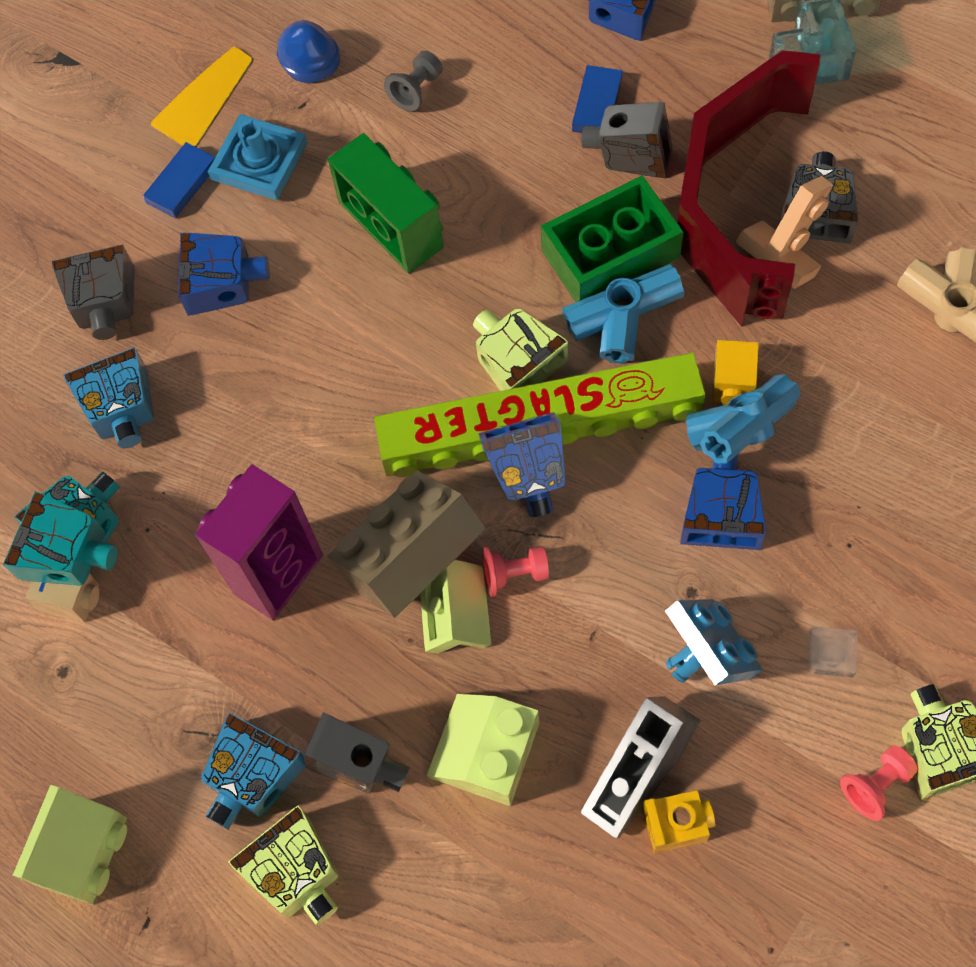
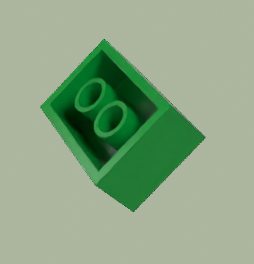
[327,133,444,274]
[541,175,683,302]

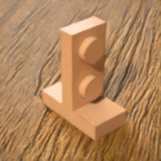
[736,176,834,289]

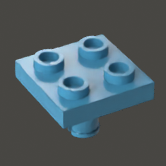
[208,114,308,201]
[665,599,763,685]

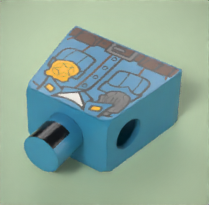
[63,347,154,448]
[201,712,305,830]

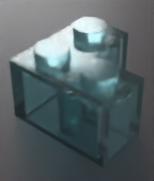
[768,0,856,85]

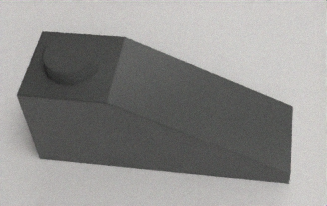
[580,696,701,839]

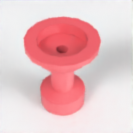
[482,546,549,597]
[840,745,918,821]

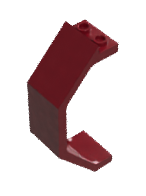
[677,50,821,327]

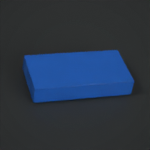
[572,65,623,133]
[143,142,215,219]

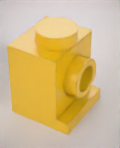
[643,790,715,853]

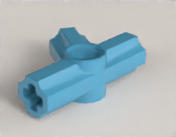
[562,264,684,364]
[686,374,801,463]

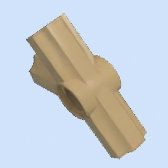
[897,247,976,343]

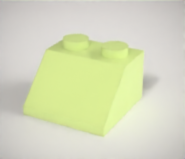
[427,694,539,806]
[12,785,127,905]

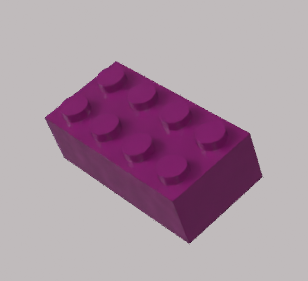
[195,464,323,621]

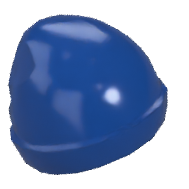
[277,20,340,83]

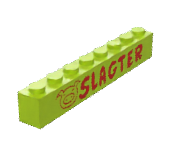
[374,352,705,477]

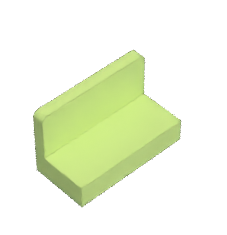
[420,560,491,654]

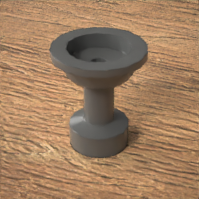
[384,51,442,112]

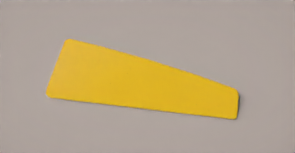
[151,47,252,147]

